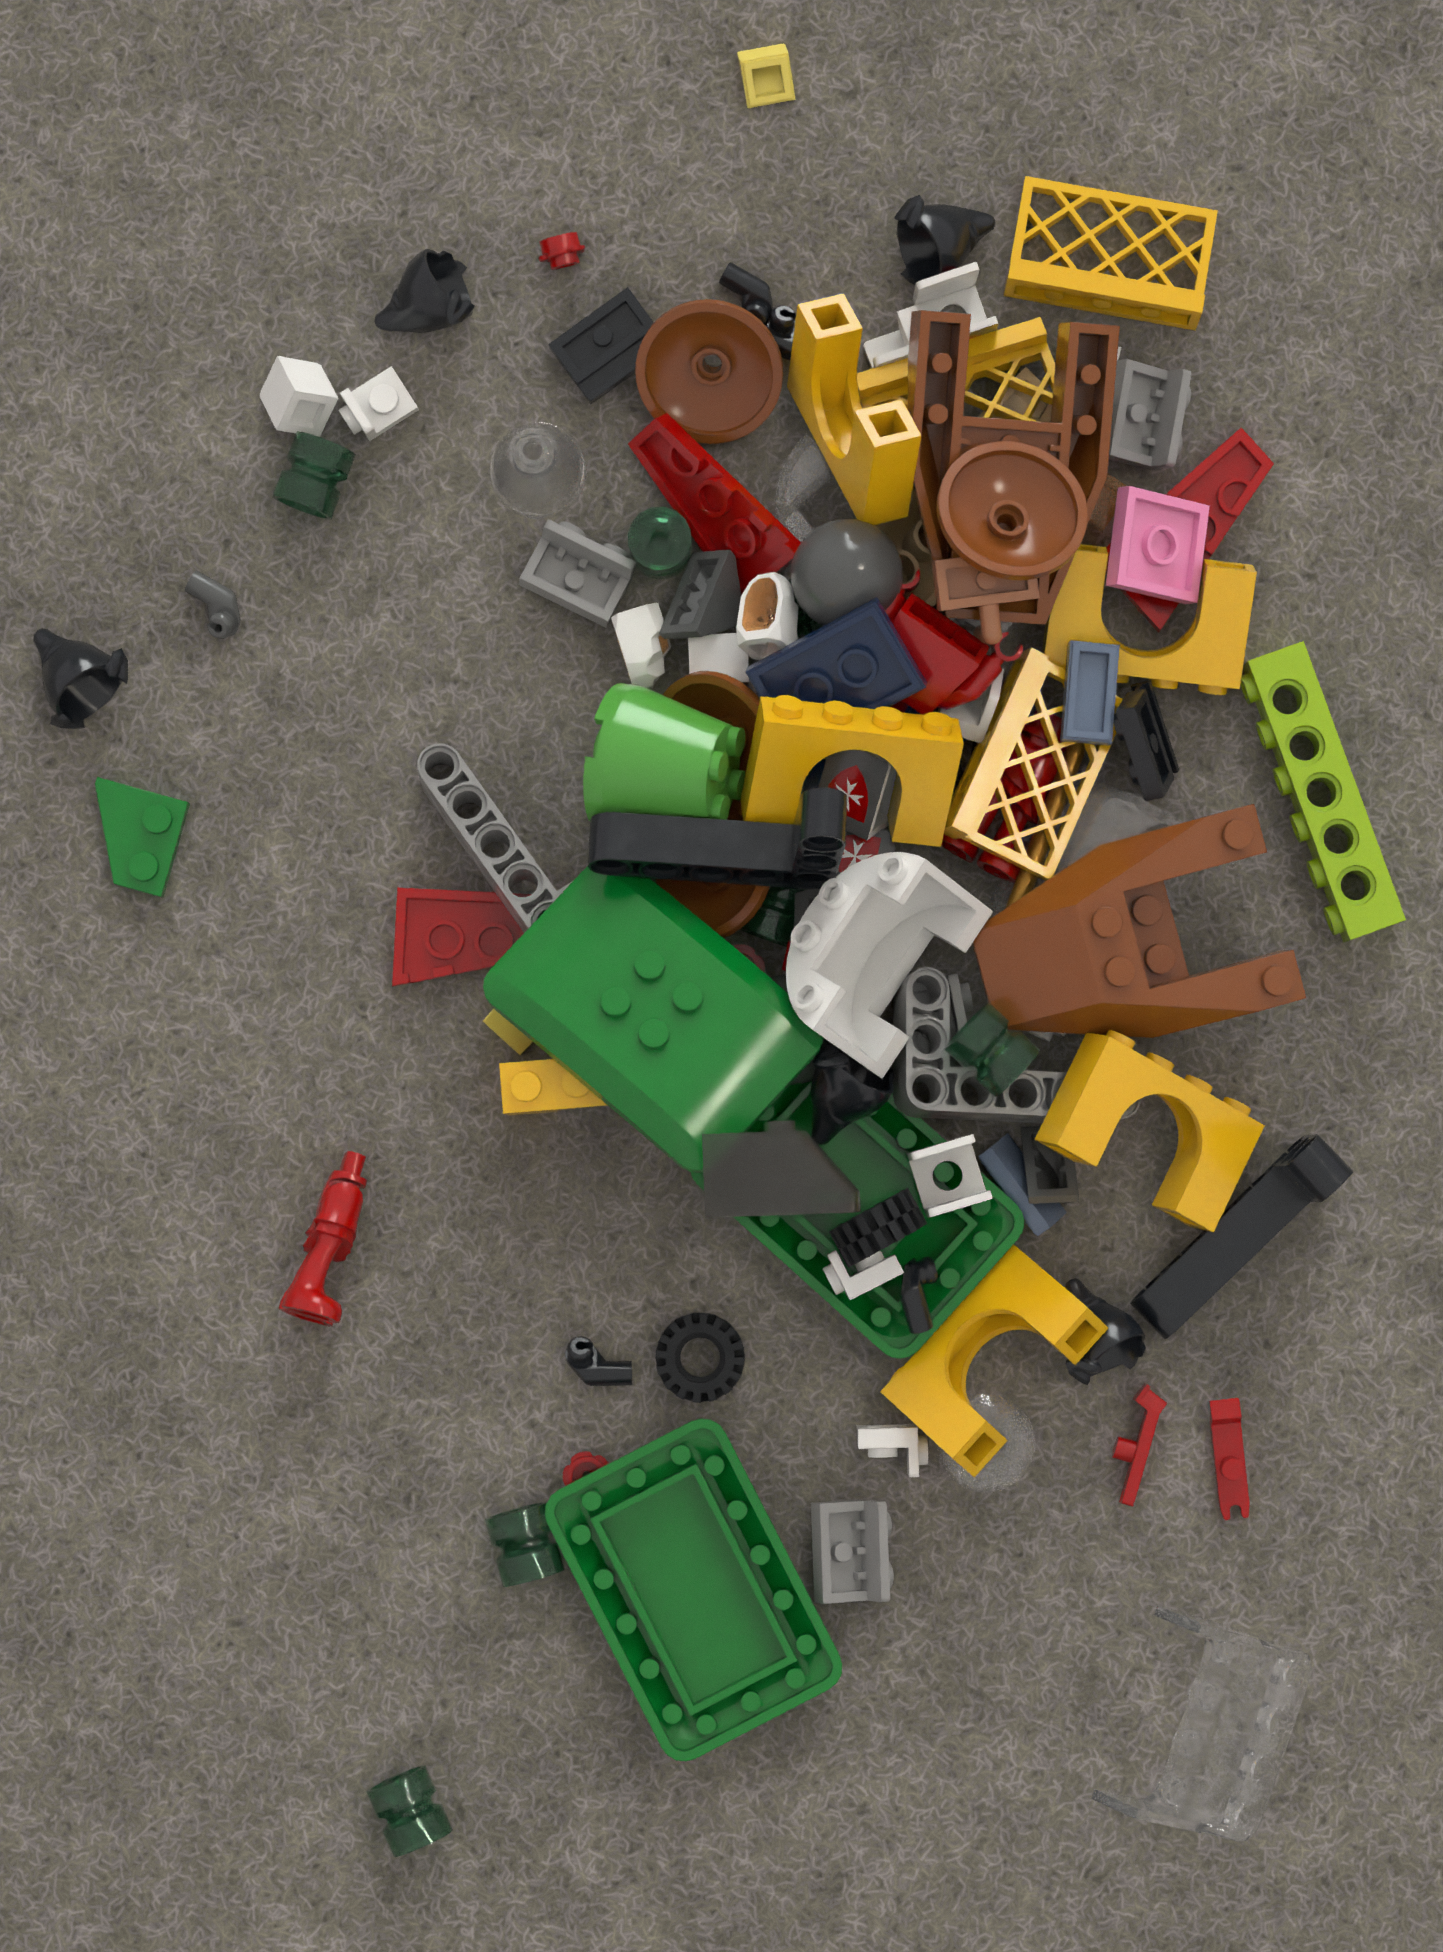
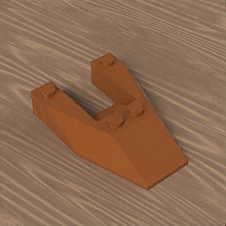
[908,310,1120,625]
[972,804,1306,1038]

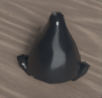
[894,195,995,285]
[374,249,475,333]
[33,628,128,729]
[810,1042,895,1145]
[1065,1278,1146,1385]

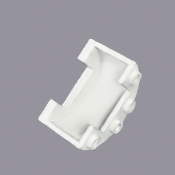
[786,852,993,1079]

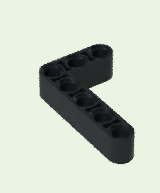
[588,788,847,889]
[1130,1134,1353,1339]

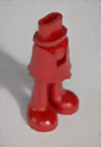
[941,710,1066,883]
[278,1151,367,1327]

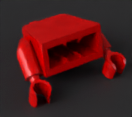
[885,561,1023,715]

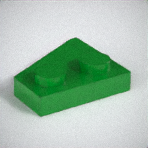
[95,777,190,898]

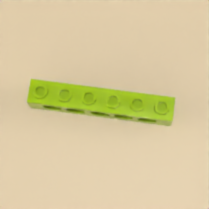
[1240,641,1406,943]

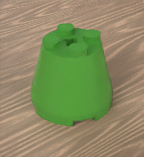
[583,683,746,821]

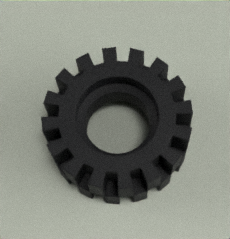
[829,1188,927,1267]
[655,1312,745,1403]

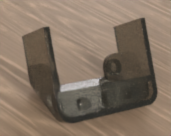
[702,1121,861,1218]

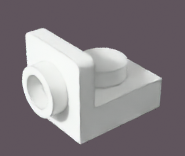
[339,366,419,441]
[822,1250,904,1300]
[856,1424,928,1477]

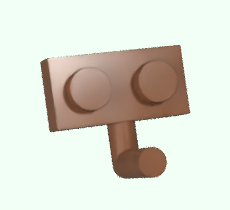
[931,557,1040,645]

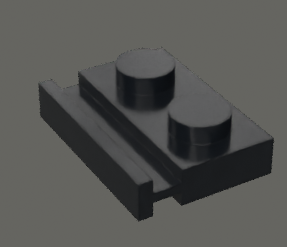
[548,287,654,405]
[1114,680,1179,801]

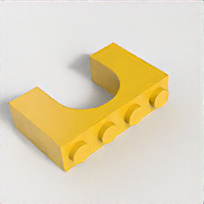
[787,294,921,525]
[1042,544,1257,695]
[741,695,964,847]
[1034,1030,1265,1233]
[499,1059,608,1116]
[880,1244,1108,1478]

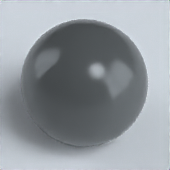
[791,518,903,626]

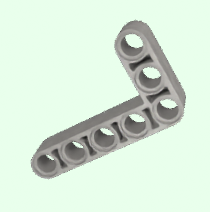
[417,743,656,933]
[893,967,1142,1123]

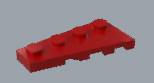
[628,413,801,595]
[1106,427,1274,633]
[392,887,532,987]

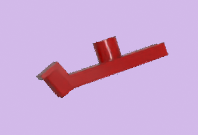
[1112,1383,1167,1507]
[1209,1398,1250,1520]

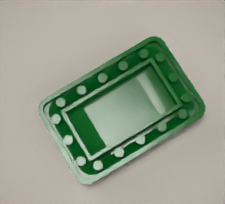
[483,866,823,1173]
[691,1081,1024,1359]
[545,1418,842,1762]

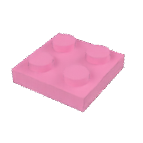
[1105,486,1210,604]

